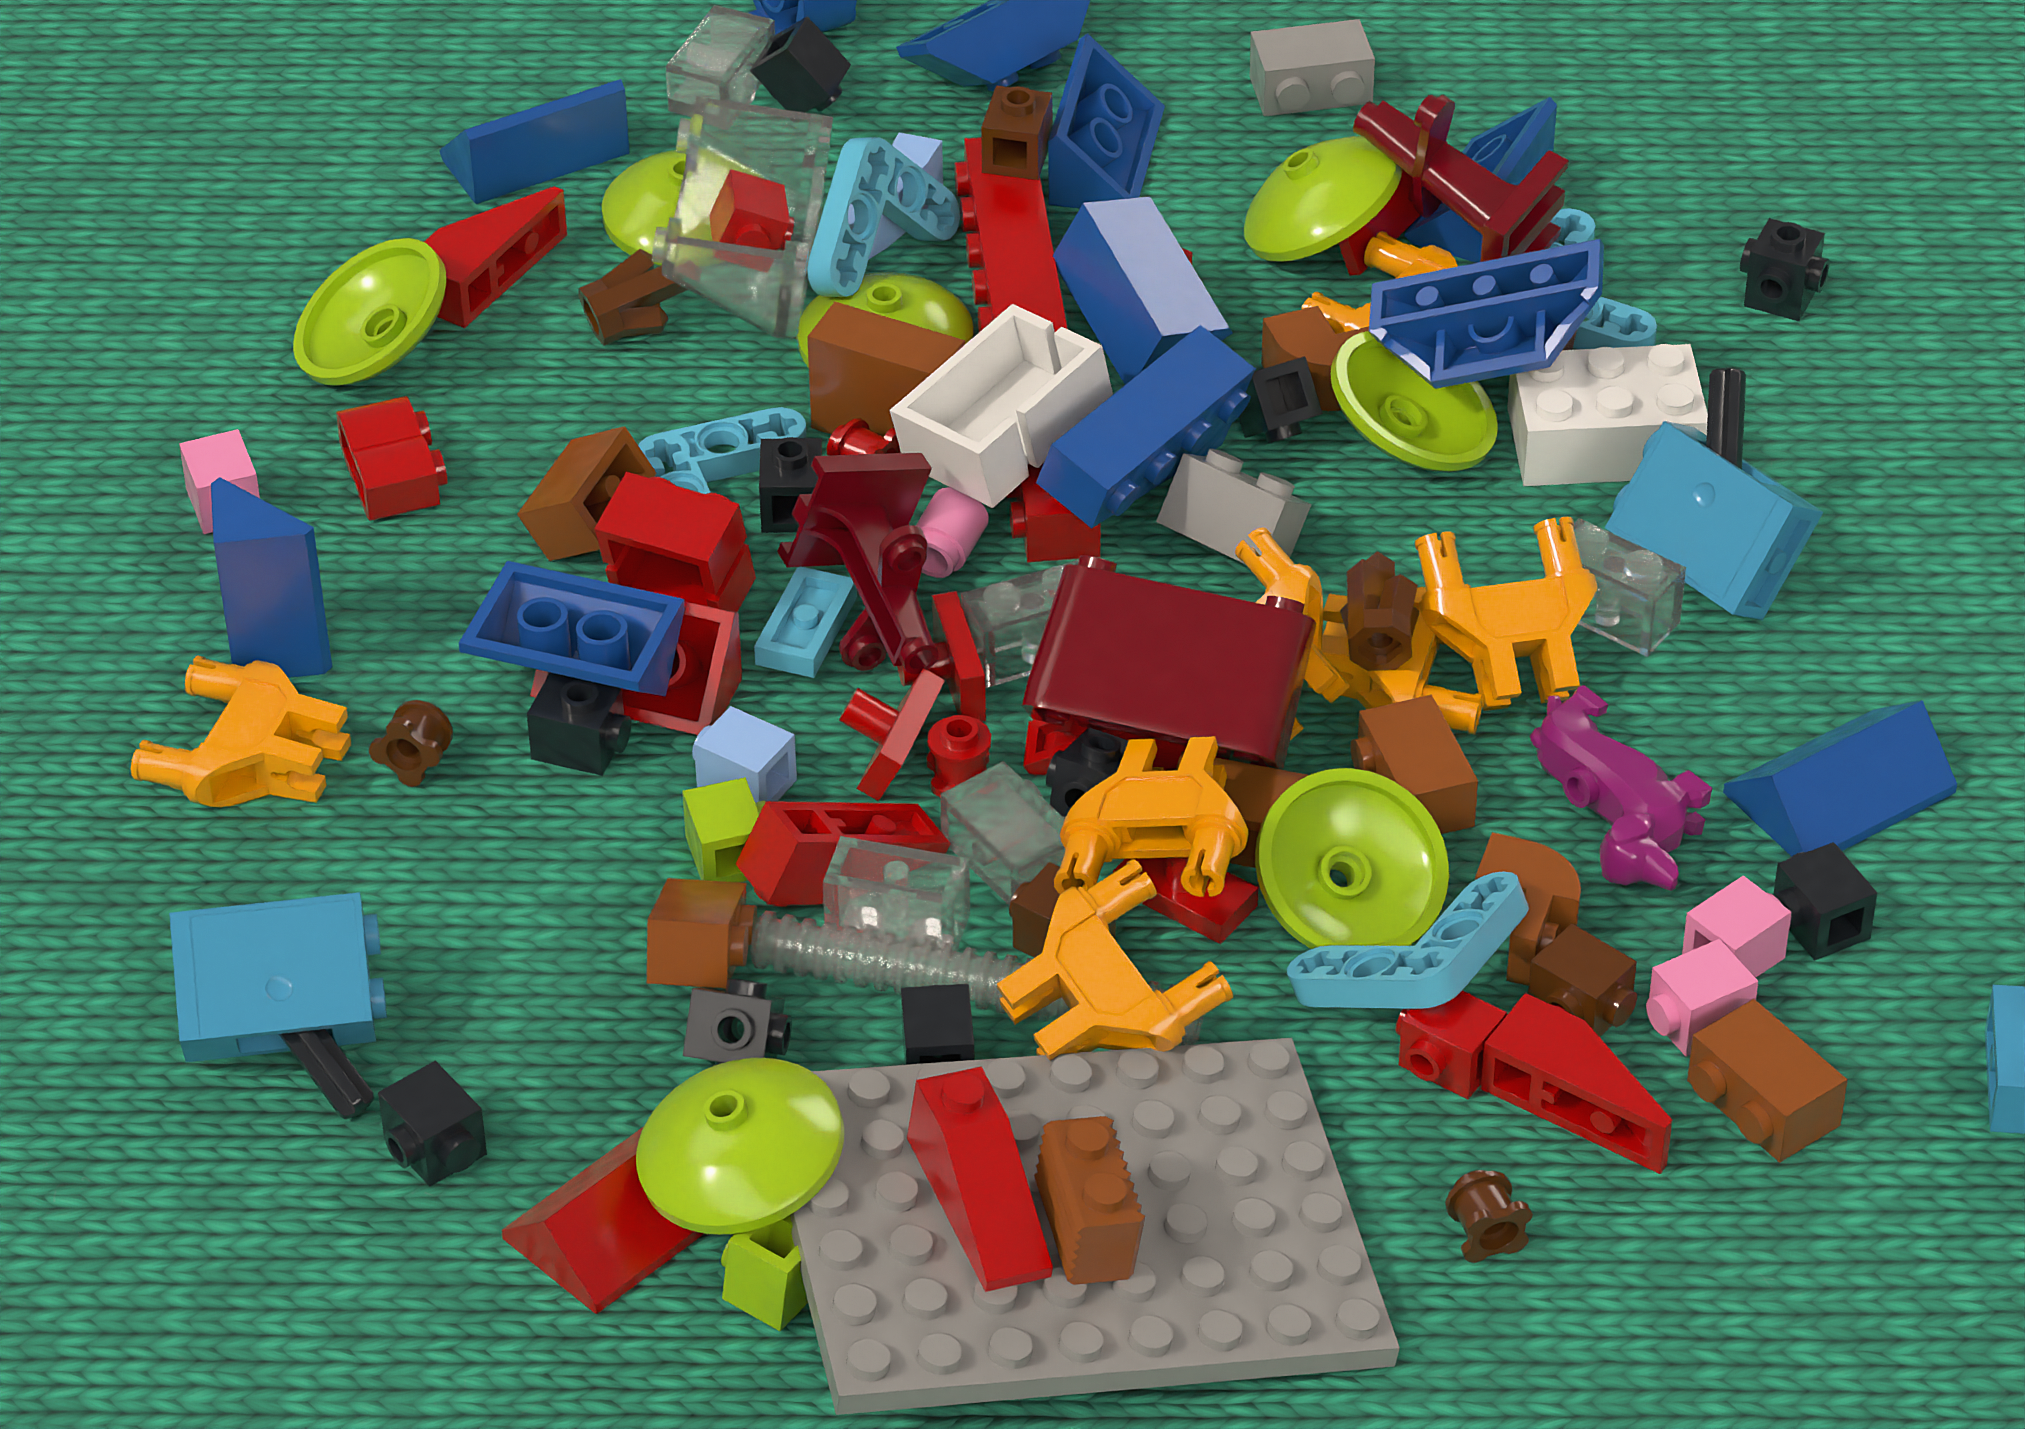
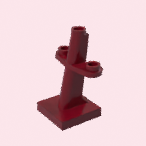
[1353,94,1569,262]
[777,453,939,674]

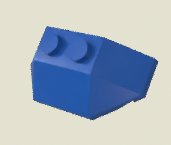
[896,0,1090,91]
[1369,239,1604,389]

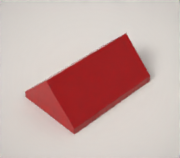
[530,601,742,735]
[502,1126,705,1314]

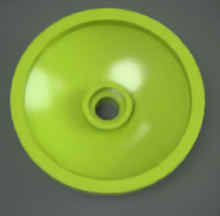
[1244,136,1402,261]
[602,149,764,266]
[293,238,446,385]
[797,272,974,368]
[1331,331,1498,471]
[1255,768,1449,949]
[636,1058,844,1235]

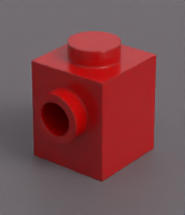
[709,169,794,270]
[1396,990,1507,1100]

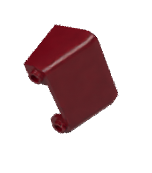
[1022,555,1316,770]

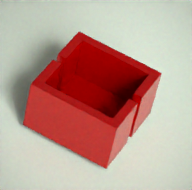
[594,471,756,613]

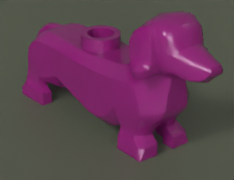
[1529,685,1713,891]

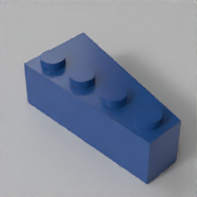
[1036,324,1256,528]

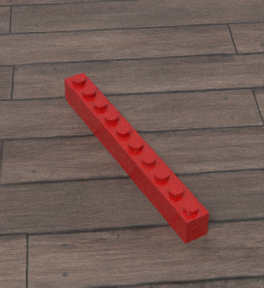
[954,137,1101,563]

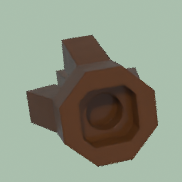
[578,249,700,346]
[1340,551,1420,671]

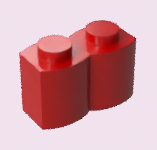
[336,396,448,521]

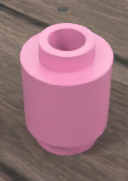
[915,487,989,578]

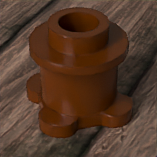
[369,700,453,787]
[1445,1170,1533,1263]

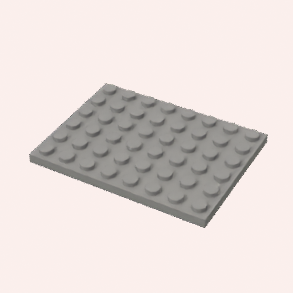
[790,1038,1400,1415]

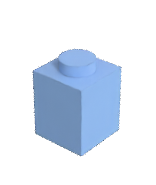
[692,706,797,802]

